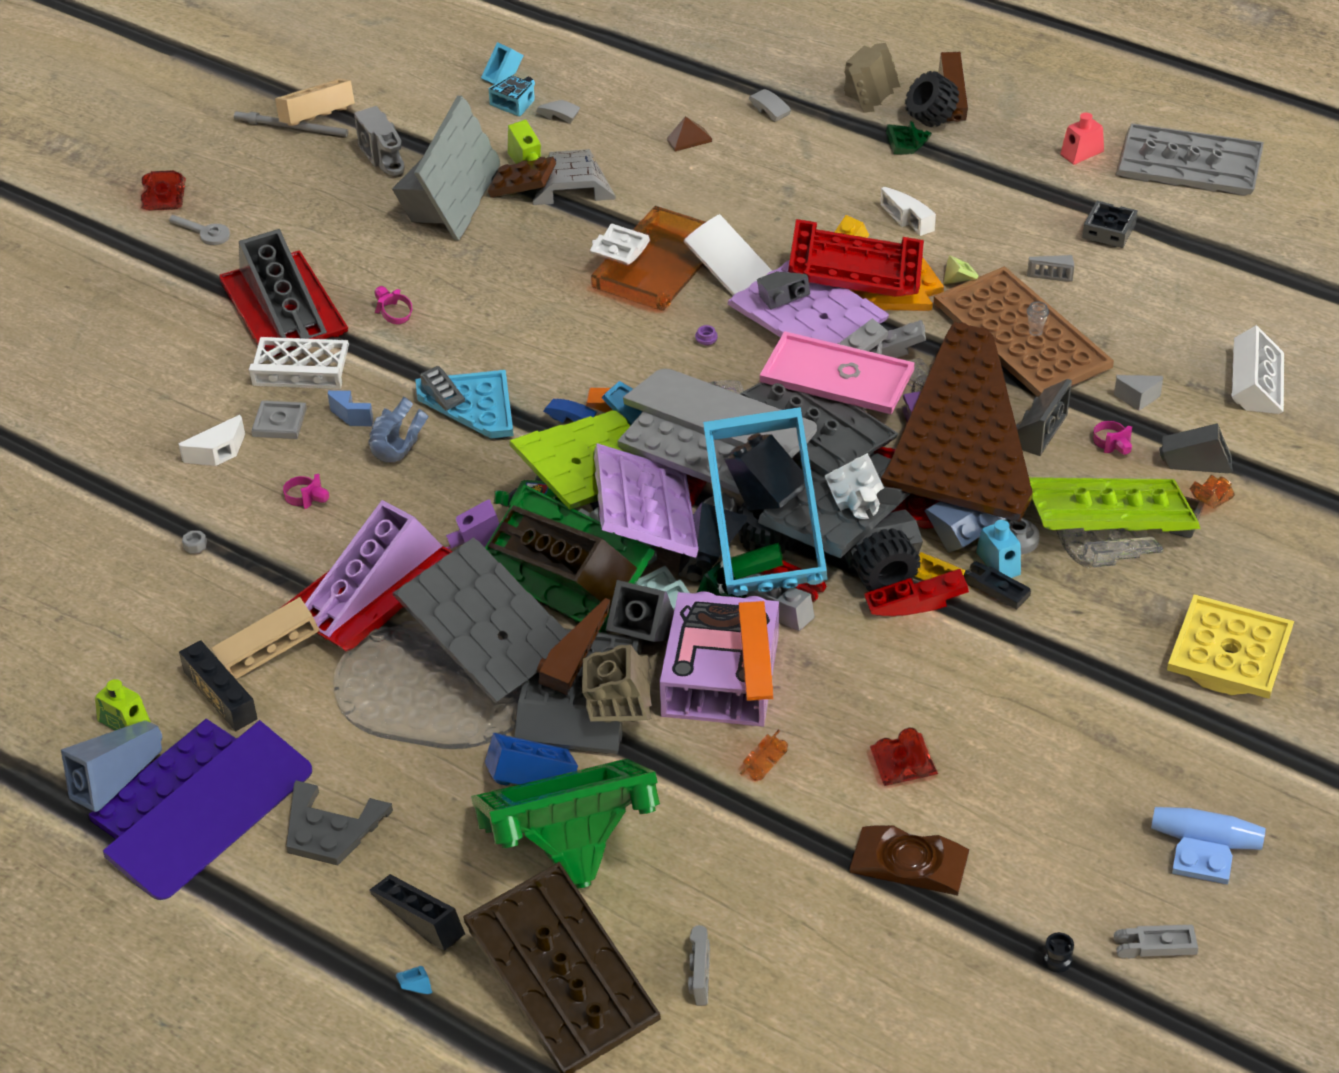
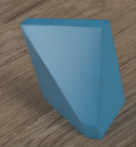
[396,966,432,994]

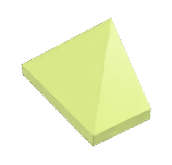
[943,255,979,284]

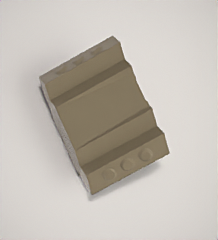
[844,43,901,113]
[582,644,652,722]

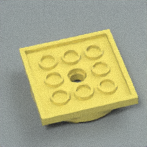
[1167,594,1294,699]

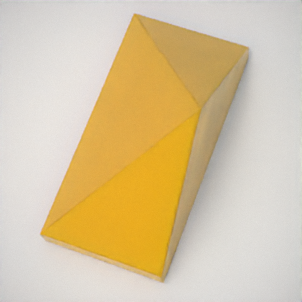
[915,552,965,580]

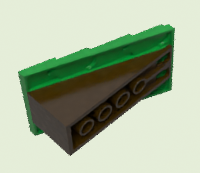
[485,484,655,632]

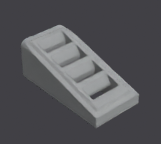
[1027,255,1074,281]

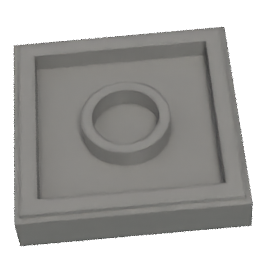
[251,401,307,439]

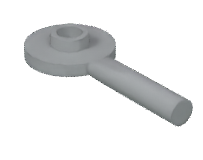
[169,215,230,245]

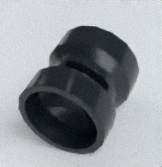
[1043,932,1074,973]

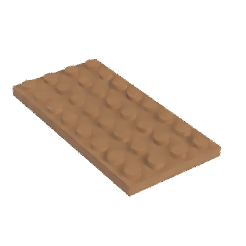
[933,266,1114,397]

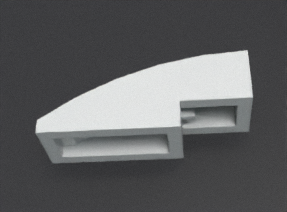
[880,187,936,236]

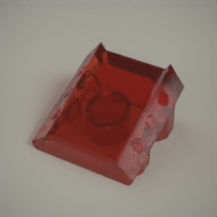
[141,170,186,211]
[870,727,939,786]

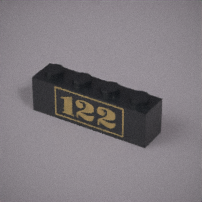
[179,640,258,732]

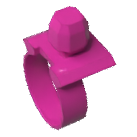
[374,286,412,324]
[1093,421,1133,455]
[283,474,329,509]

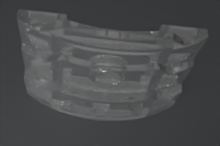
[1056,528,1164,568]

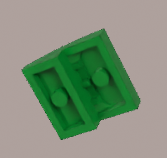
[731,542,783,580]

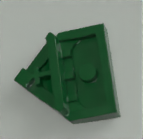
[885,121,932,155]

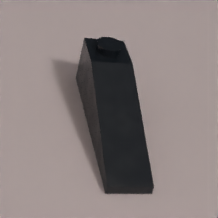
[370,874,465,951]

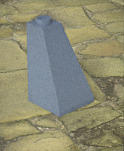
[61,720,162,812]

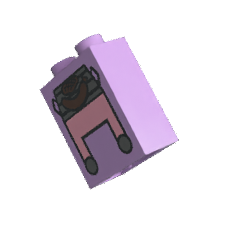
[660,592,779,727]

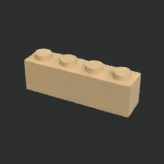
[275,79,355,126]
[212,597,320,679]

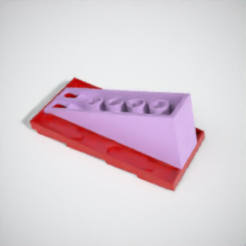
[279,500,453,651]

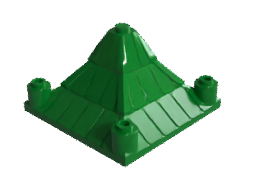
[471,758,660,889]

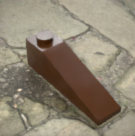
[536,598,610,695]

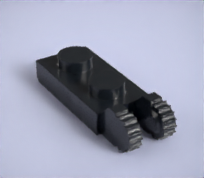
[963,561,1031,610]

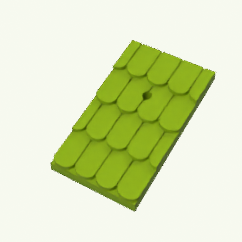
[509,410,642,510]
[1029,477,1201,532]

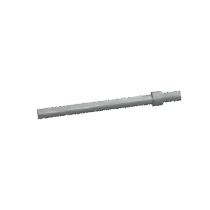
[234,111,348,137]

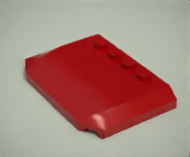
[788,219,924,297]

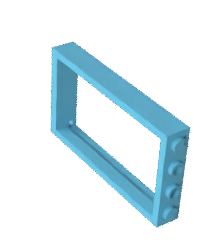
[703,407,828,596]

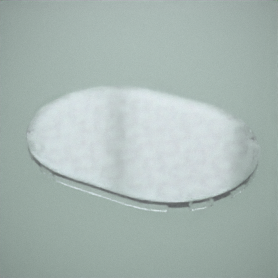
[333,621,523,749]

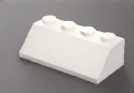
[1231,325,1284,414]

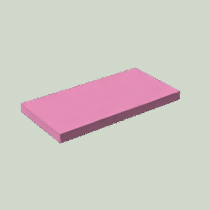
[760,331,915,414]

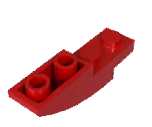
[864,569,969,616]

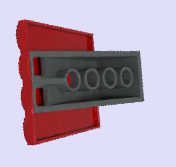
[219,229,348,357]

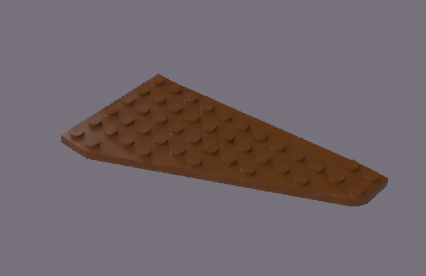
[881,322,1033,522]

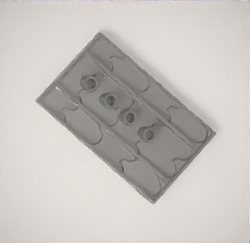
[1116,123,1264,196]

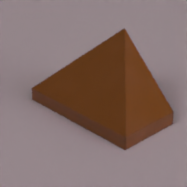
[667,116,712,152]

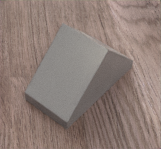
[1114,375,1163,411]

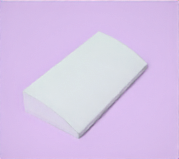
[684,214,772,296]

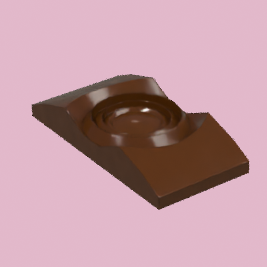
[850,825,969,896]

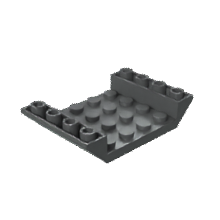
[515,628,645,754]

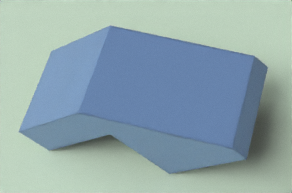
[328,390,373,426]

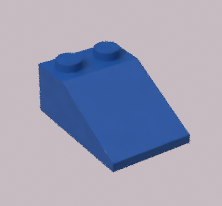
[485,733,578,786]

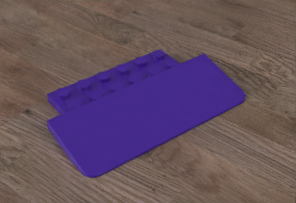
[89,719,312,900]

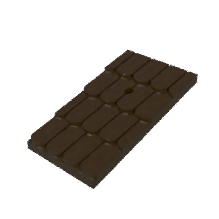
[463,862,661,1073]

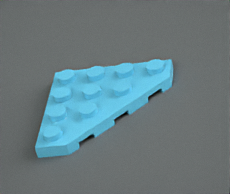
[416,370,514,438]

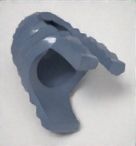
[368,396,429,463]

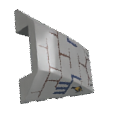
[533,149,616,205]

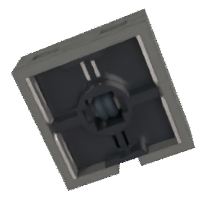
[1082,201,1138,248]

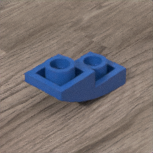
[543,399,597,423]

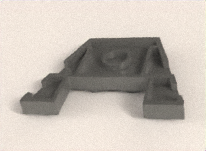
[286,780,393,866]

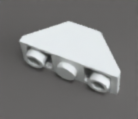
[178,415,245,466]

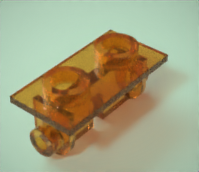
[740,729,788,781]

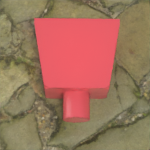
[1061,112,1104,165]

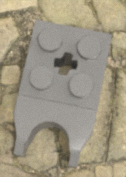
[354,106,405,176]

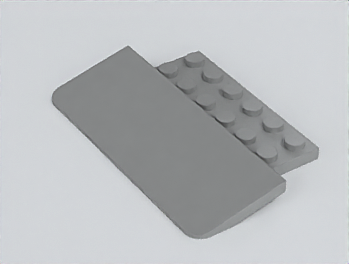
[618,369,817,494]

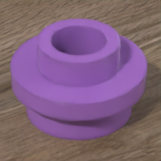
[695,325,718,345]

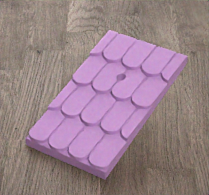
[727,260,889,344]
[594,443,698,558]

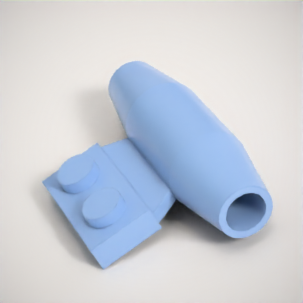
[1151,807,1266,885]

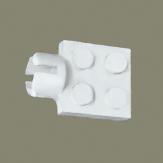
[825,453,884,519]

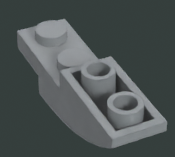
[882,320,926,358]

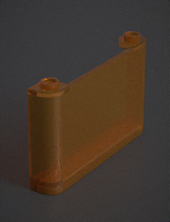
[591,206,706,311]

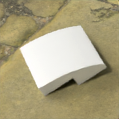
[590,224,650,265]

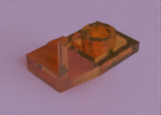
[1189,475,1235,509]

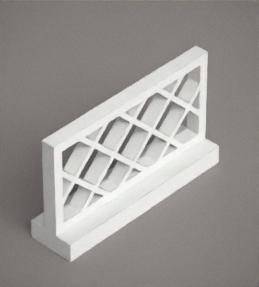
[249,337,349,389]

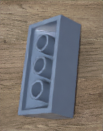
[924,501,1032,553]

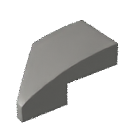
[536,100,580,124]

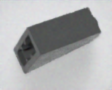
[1159,423,1232,473]

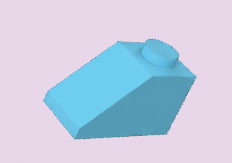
[481,42,524,84]

